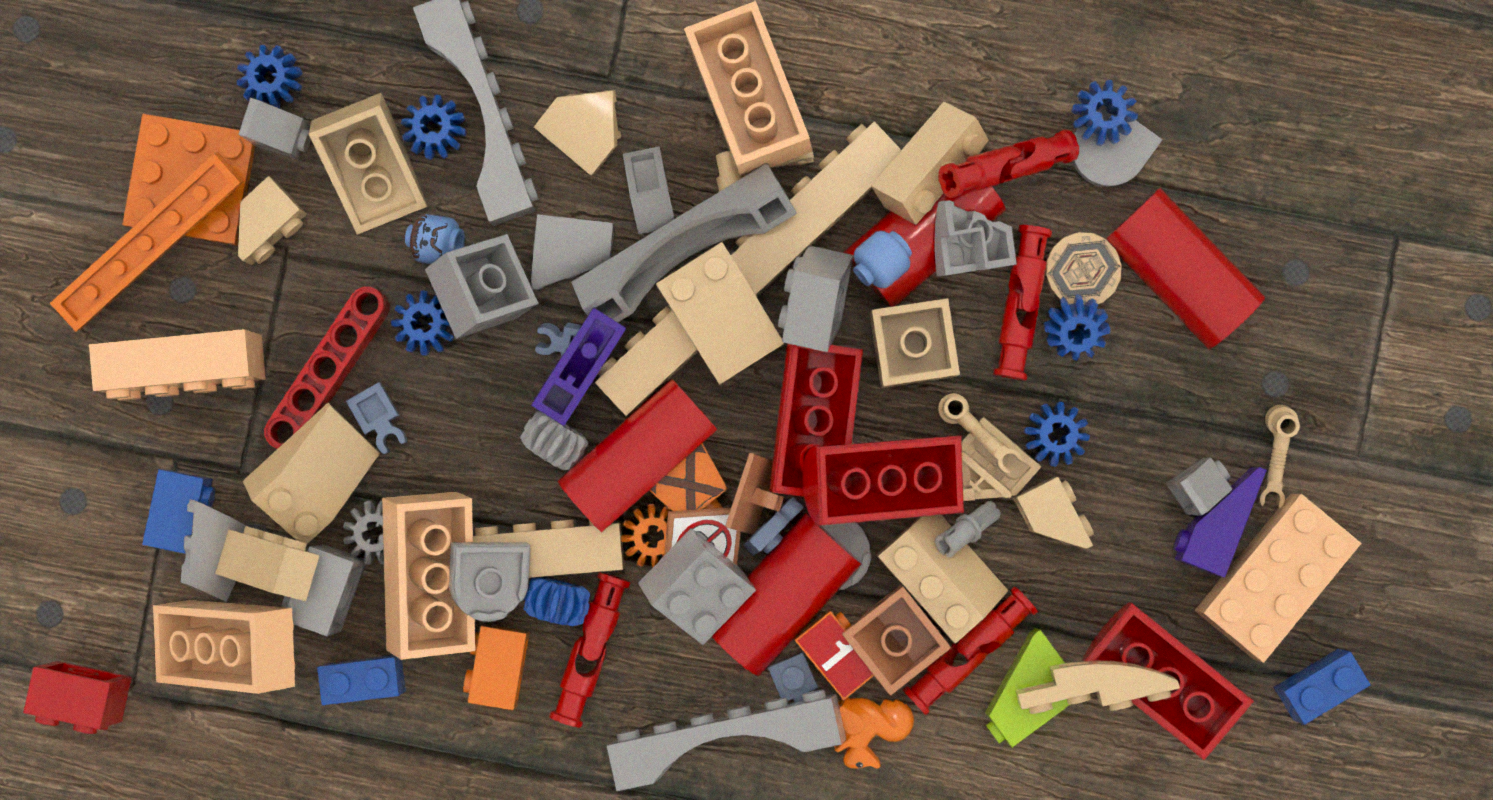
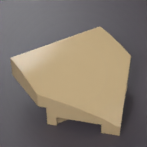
[534,90,621,176]
[961,416,1041,501]

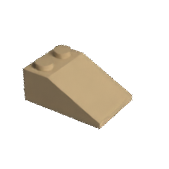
[308,93,427,235]
[656,242,784,385]
[243,403,380,544]

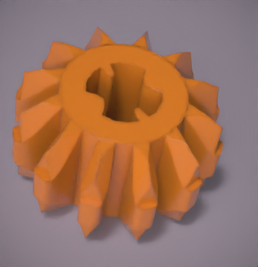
[621,504,670,568]

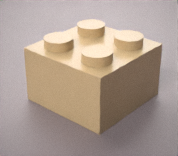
[869,298,960,388]

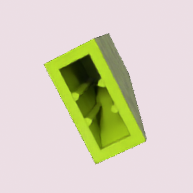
[985,628,1069,748]

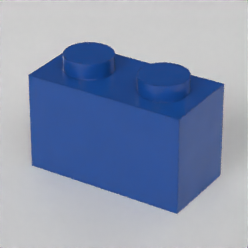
[142,469,215,554]
[1273,648,1370,725]
[317,655,406,705]

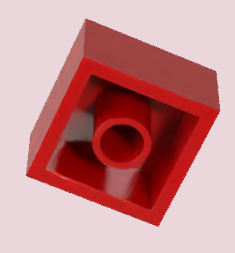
[23,661,132,734]

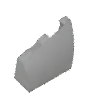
[935,200,1017,276]
[531,214,615,290]
[181,499,248,602]

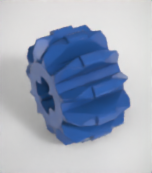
[236,45,303,109]
[1071,80,1138,146]
[401,95,467,160]
[391,290,454,356]
[1044,294,1110,361]
[1024,402,1090,467]
[523,577,590,626]

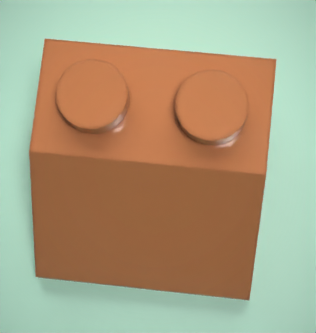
[842,584,951,696]

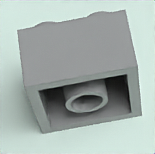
[425,234,539,339]
[778,246,854,352]
[638,528,756,645]
[281,545,366,636]

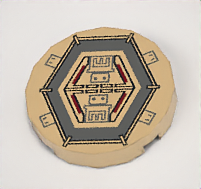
[1045,232,1121,304]

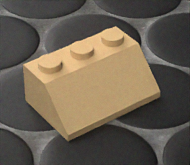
[876,515,1008,644]

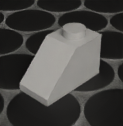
[238,98,311,160]
[623,146,674,234]
[1165,457,1232,515]

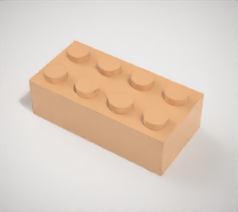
[684,1,812,179]
[89,329,266,401]
[382,492,475,660]
[1194,494,1361,663]
[153,600,295,694]

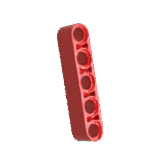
[264,287,390,449]

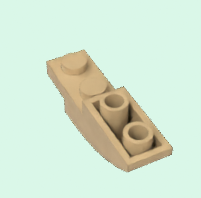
[1015,661,1180,714]

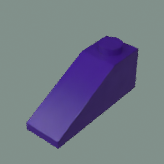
[531,307,626,426]
[1173,467,1266,577]

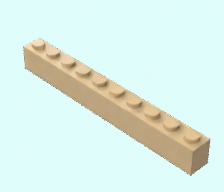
[595,121,901,417]

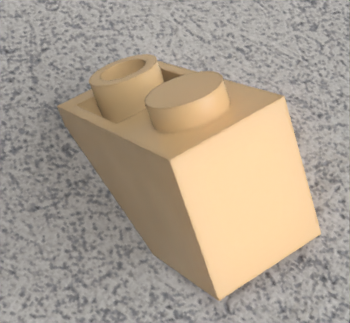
[238,176,307,265]
[1012,477,1094,549]

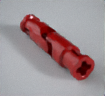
[938,129,1079,198]
[993,225,1052,381]
[549,572,631,728]
[903,586,1038,715]

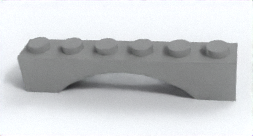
[413,0,539,227]
[571,163,797,322]
[607,690,846,791]

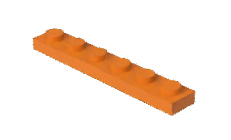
[50,152,244,332]

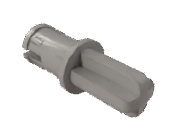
[935,501,1001,557]

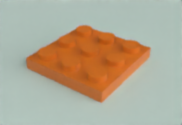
[122,114,255,246]

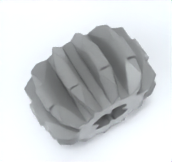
[520,411,588,470]
[343,501,384,565]

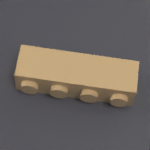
[473,520,625,578]

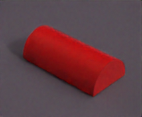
[843,187,1006,307]
[1106,188,1266,350]
[769,343,863,497]
[557,379,717,533]
[803,435,964,526]
[712,512,862,676]
[1082,602,1254,760]

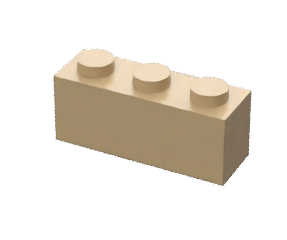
[871,102,989,225]
[215,526,320,601]

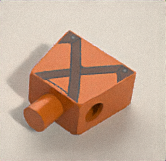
[649,443,728,511]

